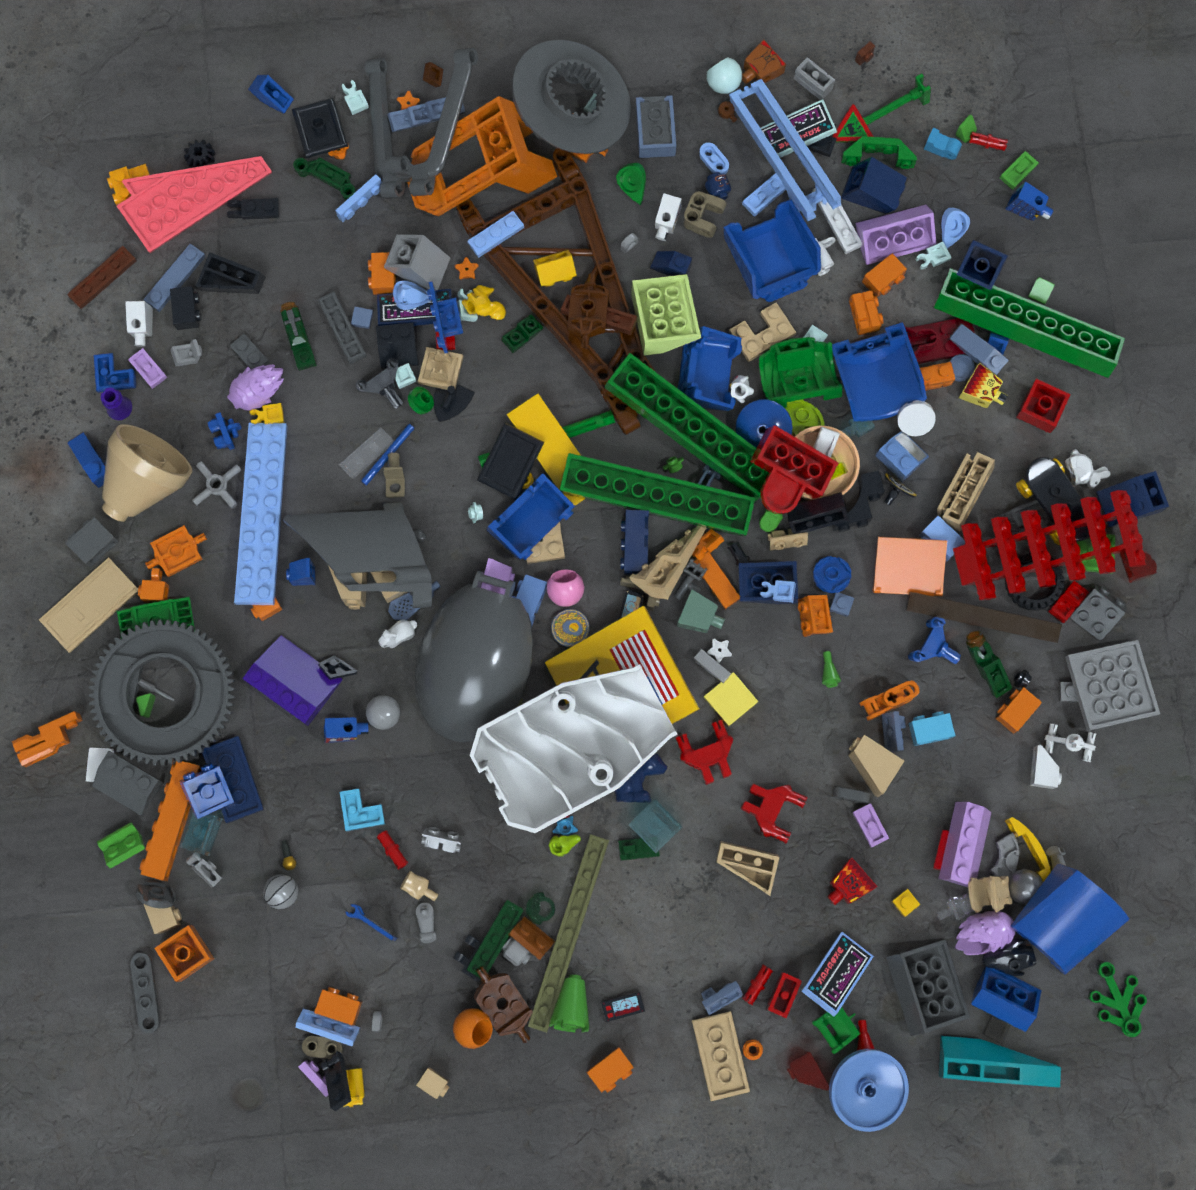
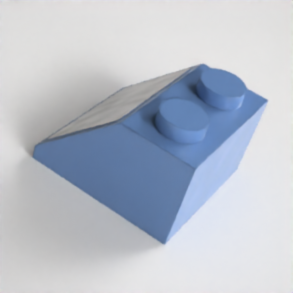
[876,431,929,482]

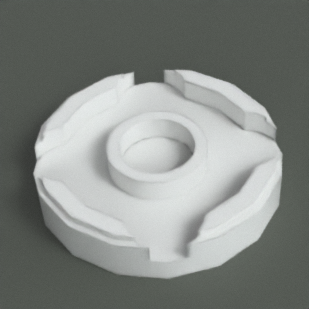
[897,400,936,436]

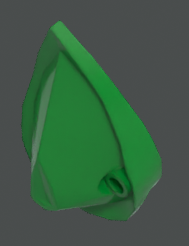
[616,163,646,205]

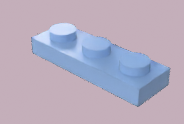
[742,173,795,217]
[335,174,382,222]
[468,211,524,258]
[295,1008,360,1046]

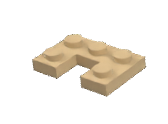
[729,302,796,362]

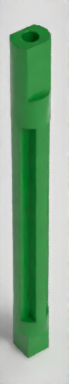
[478,410,615,468]

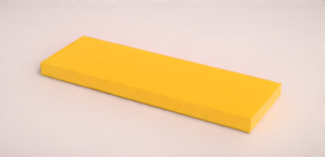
[507,394,586,506]

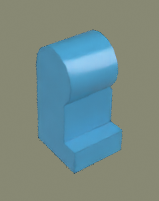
[924,128,962,160]

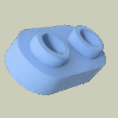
[699,143,729,174]

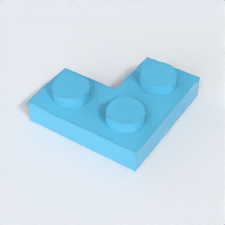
[340,789,385,831]

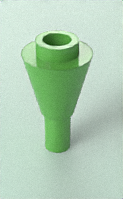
[822,651,841,688]

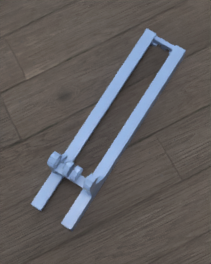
[729,79,841,221]

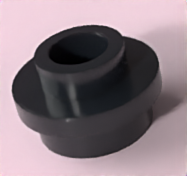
[1014,670,1032,688]

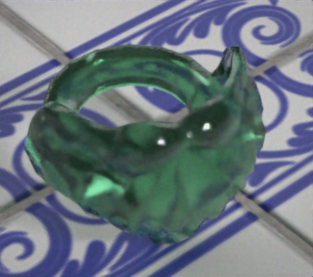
[526,892,555,926]

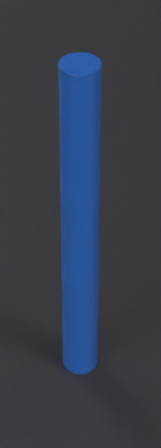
[361,424,415,486]

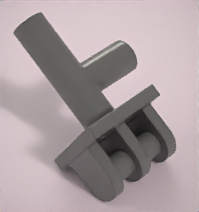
[674,559,708,600]

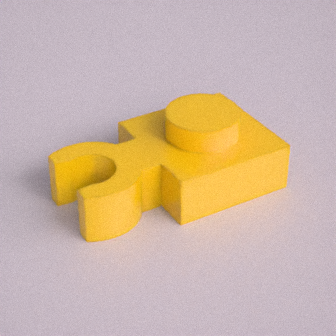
[250,403,285,425]

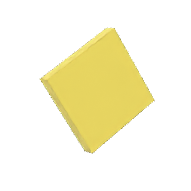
[704,672,758,727]

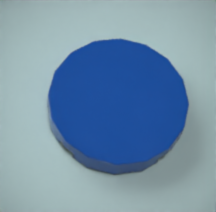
[813,556,851,593]

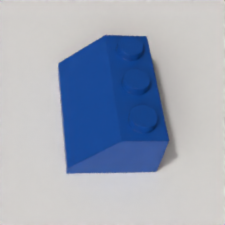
[971,966,1042,1032]

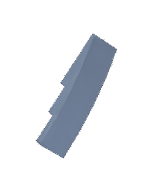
[387,97,465,132]

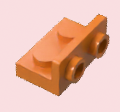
[798,595,833,637]

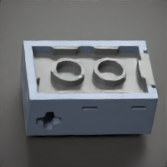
[635,96,676,158]

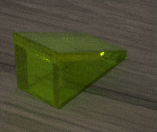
[831,462,848,480]

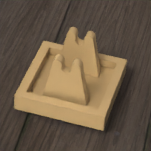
[418,347,463,390]

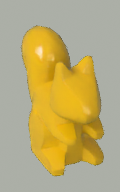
[462,285,506,320]

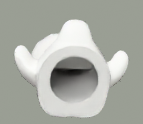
[730,375,754,403]

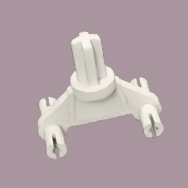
[1044,723,1096,762]

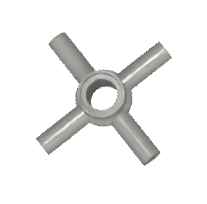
[192,461,241,509]

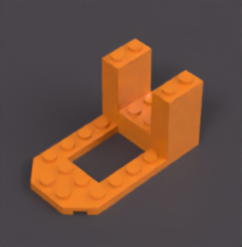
[407,96,557,216]

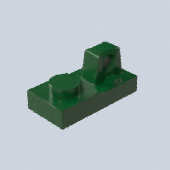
[618,837,660,861]

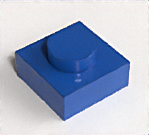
[987,333,1009,355]

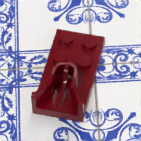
[904,318,975,364]

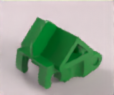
[812,1007,860,1054]

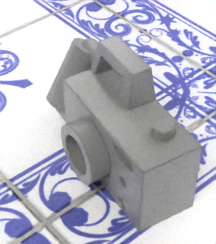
[186,852,222,887]

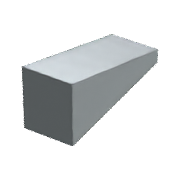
[694,649,731,684]

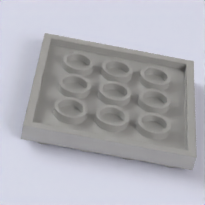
[1065,640,1160,731]

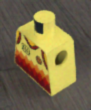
[959,363,1008,408]

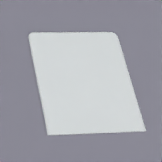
[86,748,114,782]

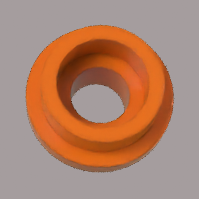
[743,1039,763,1060]

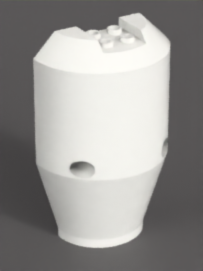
[470,664,677,833]

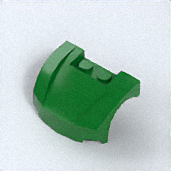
[759,337,842,408]

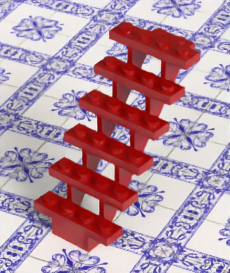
[953,490,1146,600]

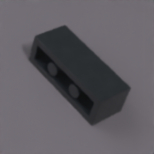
[787,492,849,534]

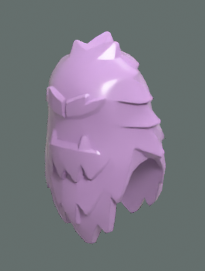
[227,364,284,411]
[955,911,1015,955]

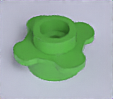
[663,456,684,473]

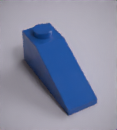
[67,432,106,488]

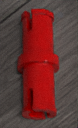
[969,131,1008,151]
[376,830,409,870]
[742,964,773,1006]

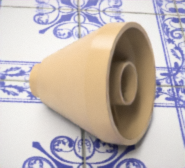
[102,424,192,522]

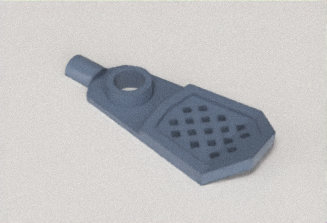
[388,581,441,621]

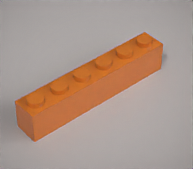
[140,761,202,882]

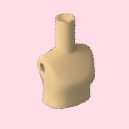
[400,871,438,901]

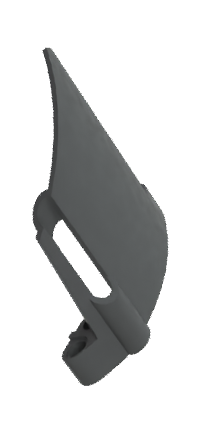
[283,502,432,609]

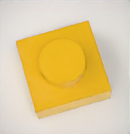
[891,889,920,917]

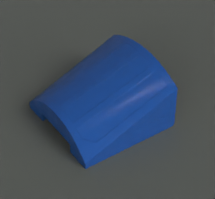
[832,322,927,421]
[1011,864,1130,975]

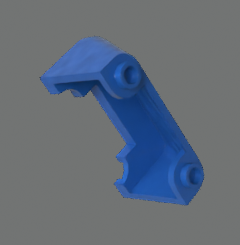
[678,326,742,411]
[486,473,575,560]

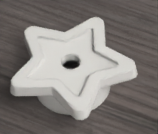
[707,639,732,663]

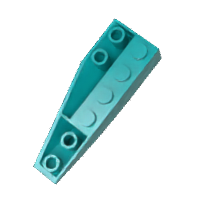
[939,1036,1061,1087]

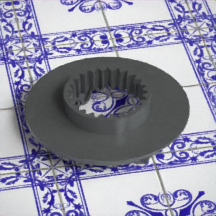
[511,40,631,154]

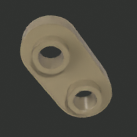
[302,1036,343,1059]

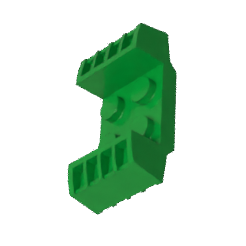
[117,597,195,639]

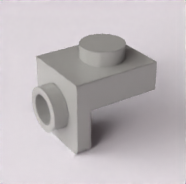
[170,339,202,366]

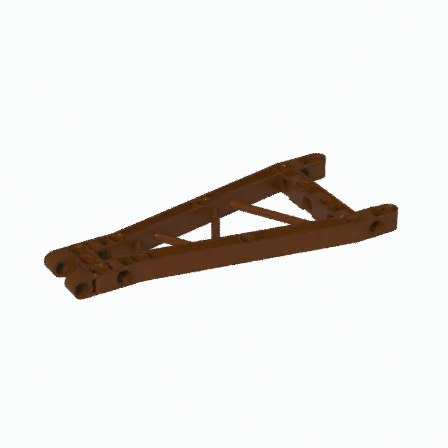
[456,148,655,435]

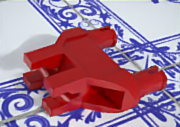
[675,720,733,785]
[741,784,808,844]

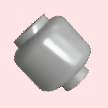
[502,937,532,966]

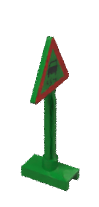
[832,73,931,143]

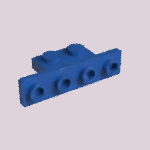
[427,281,464,354]

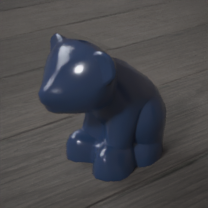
[614,753,668,803]

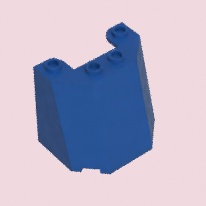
[724,199,821,302]

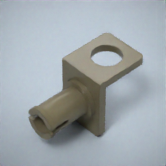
[383,453,405,498]

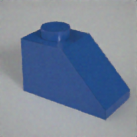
[248,75,294,113]
[286,558,315,586]

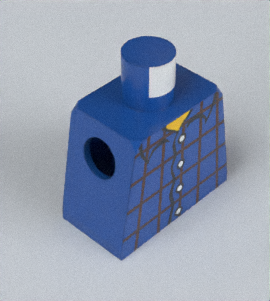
[1006,182,1053,221]

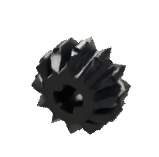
[184,139,216,168]

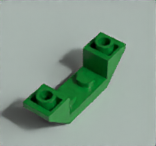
[841,136,917,169]

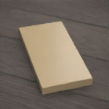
[692,1011,750,1101]

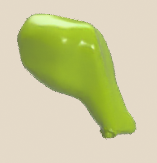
[549,834,581,857]

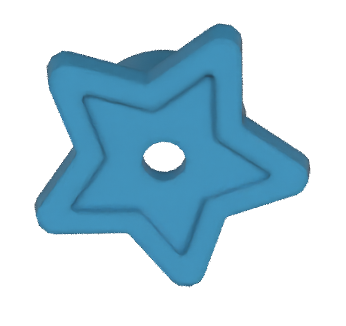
[553,816,578,836]

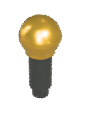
[281,840,296,870]

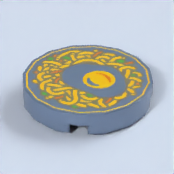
[551,609,589,648]

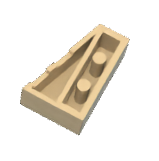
[716,841,779,896]

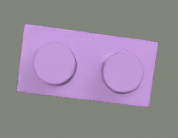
[128,348,167,389]
[853,803,889,848]
[299,1060,328,1097]

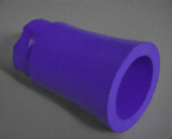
[101,388,132,420]

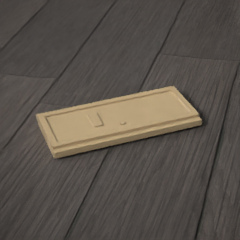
[39,557,138,653]

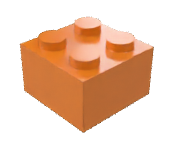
[154,925,215,982]

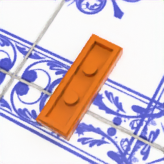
[693,552,740,609]

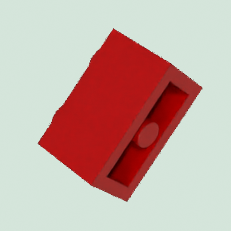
[766,972,802,1018]

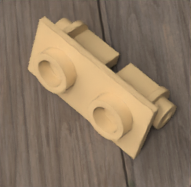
[768,529,808,551]

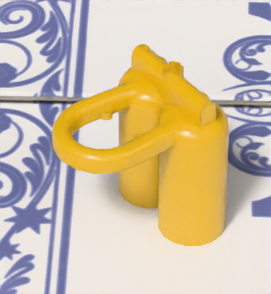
[343,1068,364,1107]

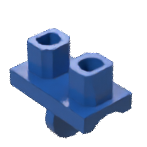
[207,412,242,450]

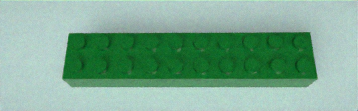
[934,268,1125,378]
[604,353,769,501]
[560,453,755,537]

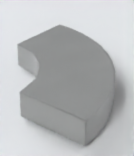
[990,832,1019,879]

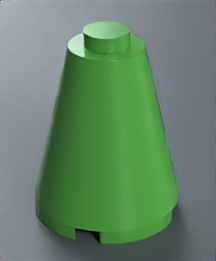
[549,975,589,1032]

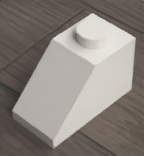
[1030,745,1062,789]

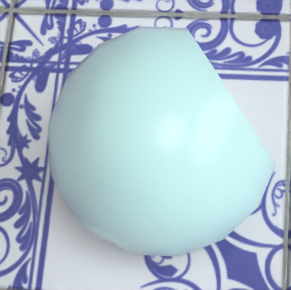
[706,57,742,94]

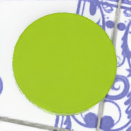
[785,400,824,437]

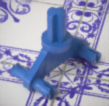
[908,617,961,664]

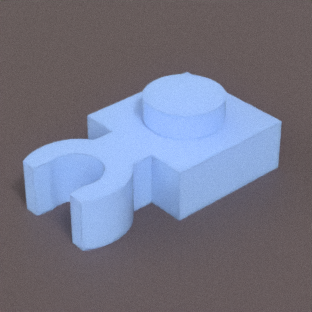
[760,580,796,603]

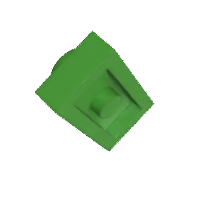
[1000,151,1039,190]

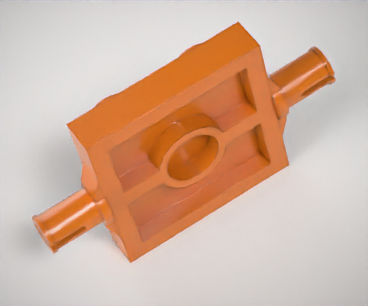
[145,525,207,577]

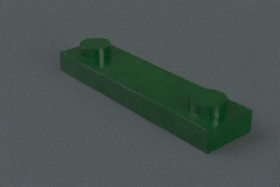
[466,900,524,980]

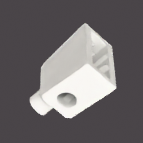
[655,194,681,241]
[126,301,153,347]

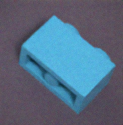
[909,711,955,746]

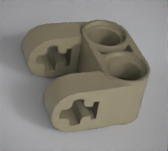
[683,192,727,238]

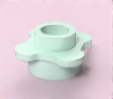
[468,502,483,523]

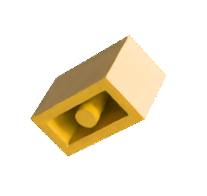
[533,250,577,287]

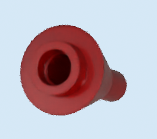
[857,1020,875,1051]

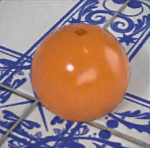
[453,1008,493,1049]

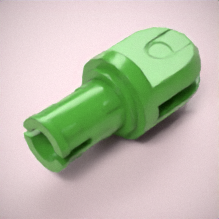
[759,509,783,532]

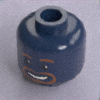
[705,172,731,200]

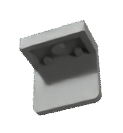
[1071,584,1127,640]

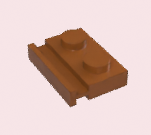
[509,916,555,960]

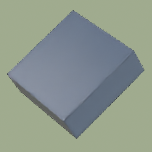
[351,307,374,329]

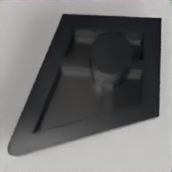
[318,655,357,680]

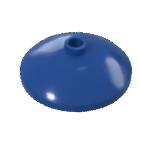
[736,399,793,448]

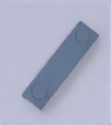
[143,244,206,312]

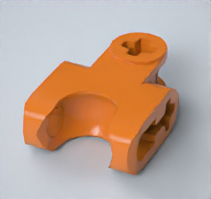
[859,680,919,721]

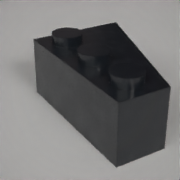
[195,252,266,294]

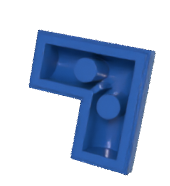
[94,353,137,393]

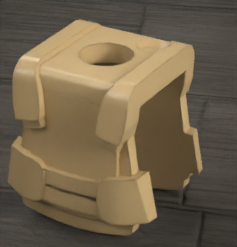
[968,876,1013,913]

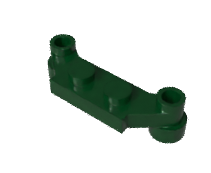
[293,157,356,201]

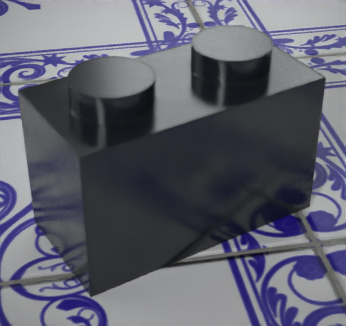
[170,286,202,330]

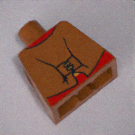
[742,40,786,84]

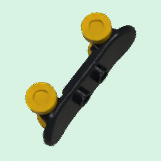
[1016,457,1090,545]

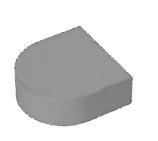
[620,233,638,253]
[372,1011,383,1032]

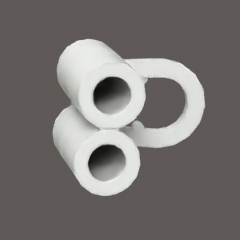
[815,237,836,276]

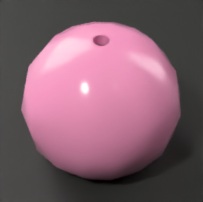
[546,569,585,607]

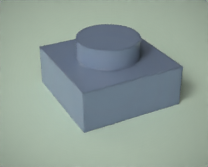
[830,592,854,617]

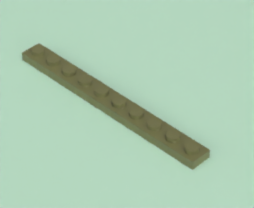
[528,834,609,1033]

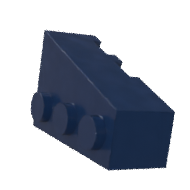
[620,510,649,575]

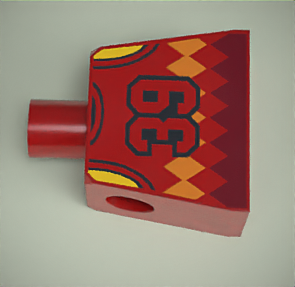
[827,858,877,905]

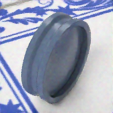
[950,355,975,382]

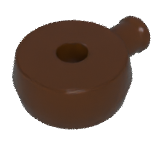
[718,101,737,122]

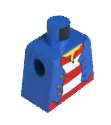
[324,717,369,743]

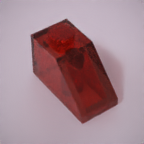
[1119,543,1157,583]
[787,1051,829,1091]

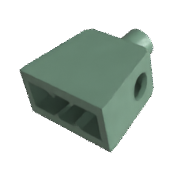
[677,590,725,633]

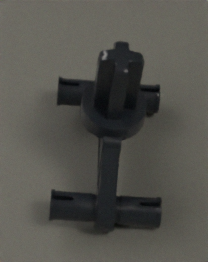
[356,358,403,409]

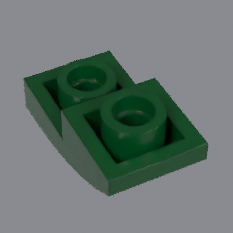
[501,314,543,353]

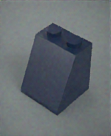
[841,157,907,214]
[957,240,1009,290]

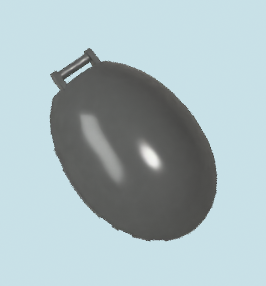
[415,571,534,742]

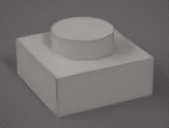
[1059,682,1078,703]

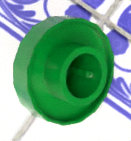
[408,387,434,415]

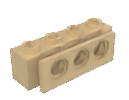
[937,452,995,532]

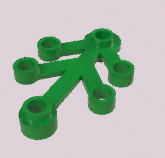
[1089,962,1147,1037]

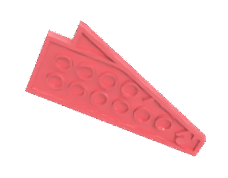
[117,156,272,253]

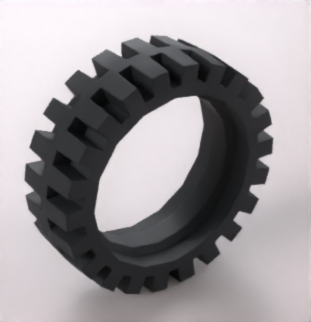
[1005,553,1064,611]

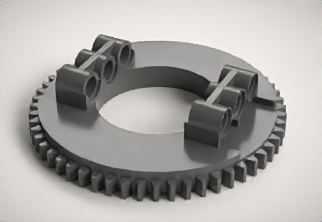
[88,620,236,765]

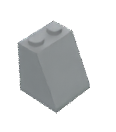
[384,235,450,290]

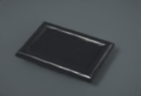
[292,98,348,158]
[477,423,544,500]

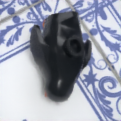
[982,939,1037,976]

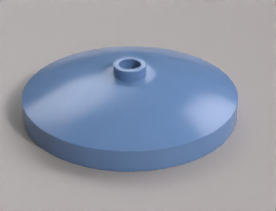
[829,1049,909,1132]

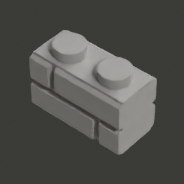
[794,57,835,100]

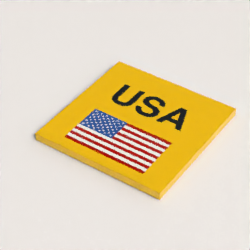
[545,606,699,724]

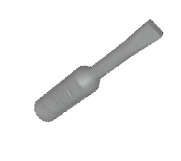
[139,679,175,701]

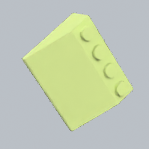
[631,274,701,355]

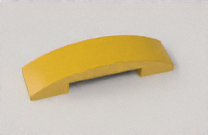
[1005,817,1051,882]

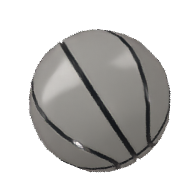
[263,874,299,910]

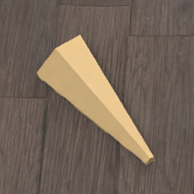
[630,525,706,600]

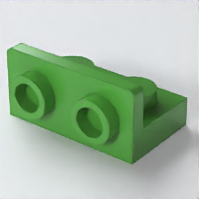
[97,823,145,869]

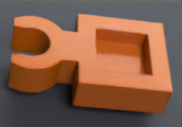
[692,529,724,561]

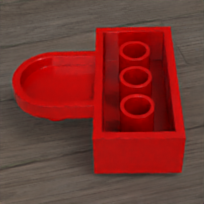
[750,425,839,514]

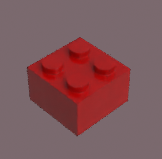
[1016,379,1071,433]

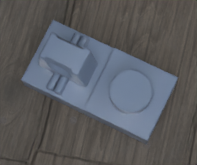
[882,711,906,753]
[701,981,743,1015]

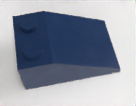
[739,561,798,604]

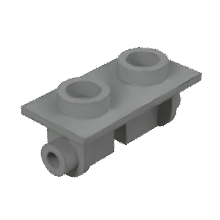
[421,827,464,853]

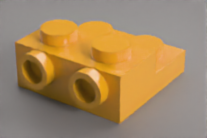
[107,164,150,205]

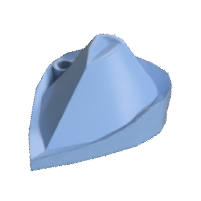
[941,207,970,249]
[393,281,432,310]

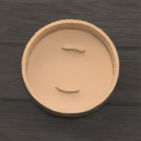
[795,426,860,501]

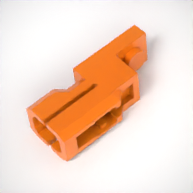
[12,711,83,767]

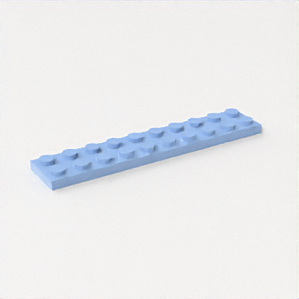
[234,423,287,605]

